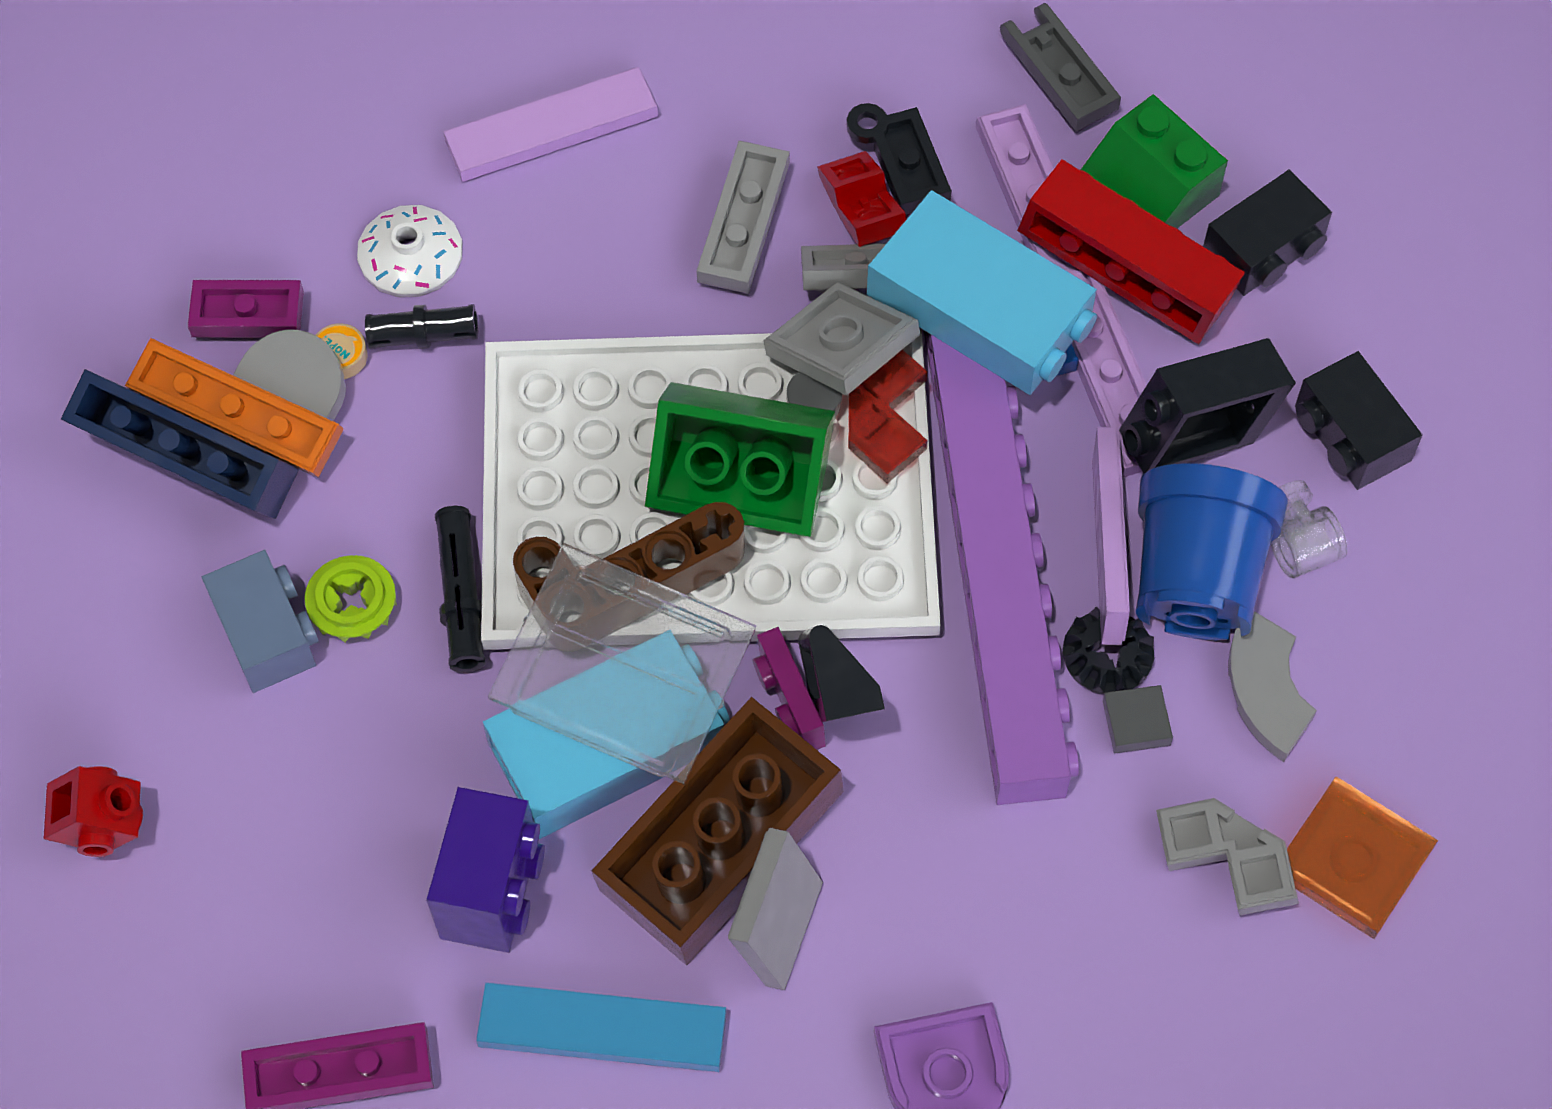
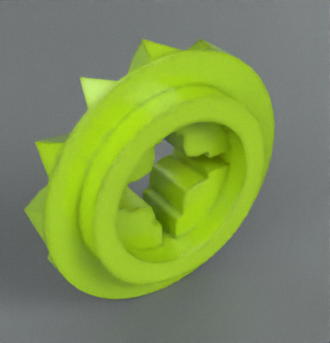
[305,555,397,643]

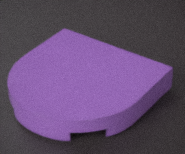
[873,1002,1009,1109]

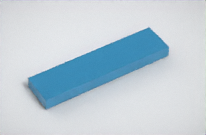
[476,983,726,1072]

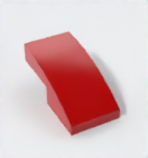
[817,151,907,247]

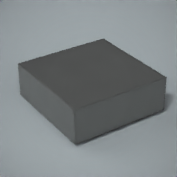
[1102,685,1173,754]

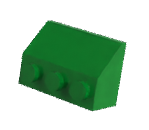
[644,382,835,537]

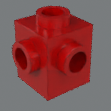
[43,766,143,857]

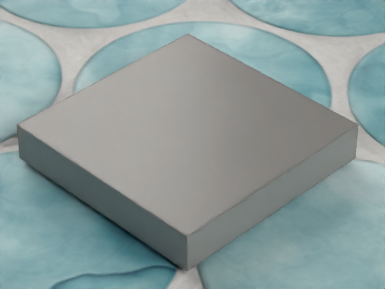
[763,282,920,396]
[728,828,823,990]

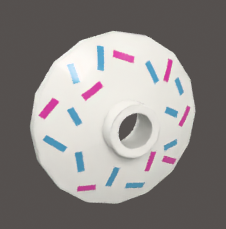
[357,205,463,298]

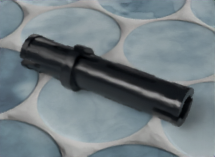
[435,505,486,672]

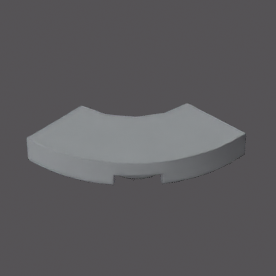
[1228,611,1317,762]

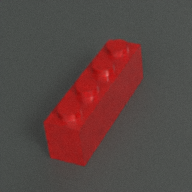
[1017,159,1245,345]

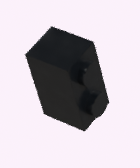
[1203,169,1332,296]
[1295,351,1423,490]

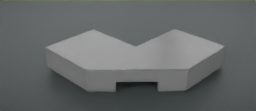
[1156,798,1299,915]

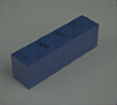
[61,369,299,519]

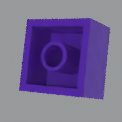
[426,787,545,953]

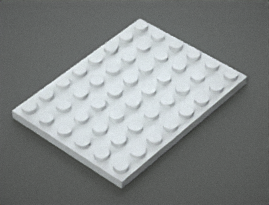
[481,329,941,650]

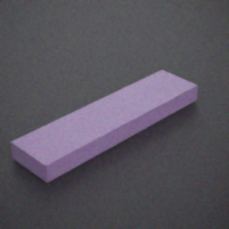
[443,67,658,182]
[1092,427,1130,645]

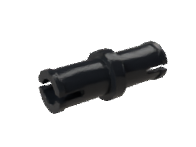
[365,304,479,349]

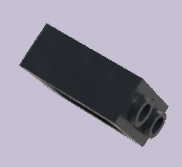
[1119,338,1296,474]

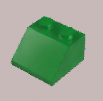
[1080,94,1228,229]

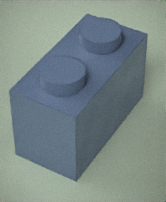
[201,549,319,693]

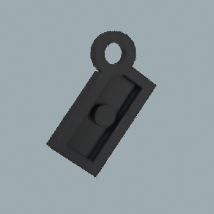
[846,103,952,215]

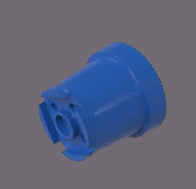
[1136,463,1288,640]

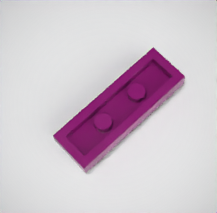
[241,1022,434,1109]

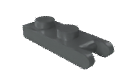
[1000,3,1121,131]

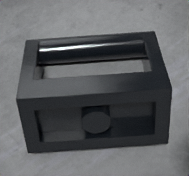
[798,625,885,722]

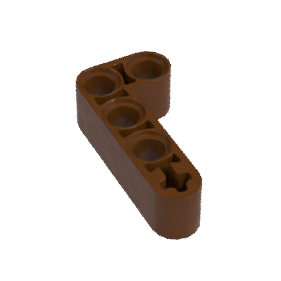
[513,502,745,652]

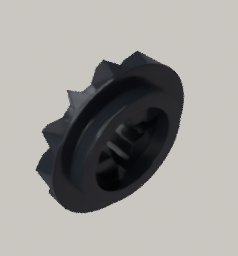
[1063,606,1154,694]

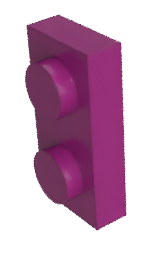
[188,280,304,338]
[752,627,826,750]

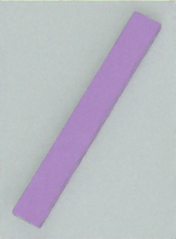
[976,104,1146,478]

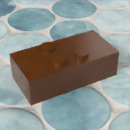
[591,696,844,966]

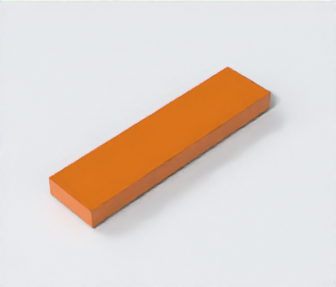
[125,338,344,478]

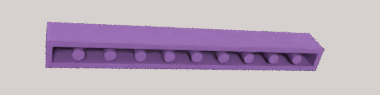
[924,330,1079,805]

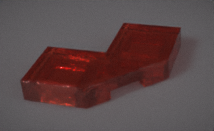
[848,349,928,484]

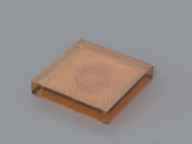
[1287,777,1438,939]

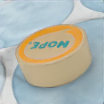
[316,323,368,379]

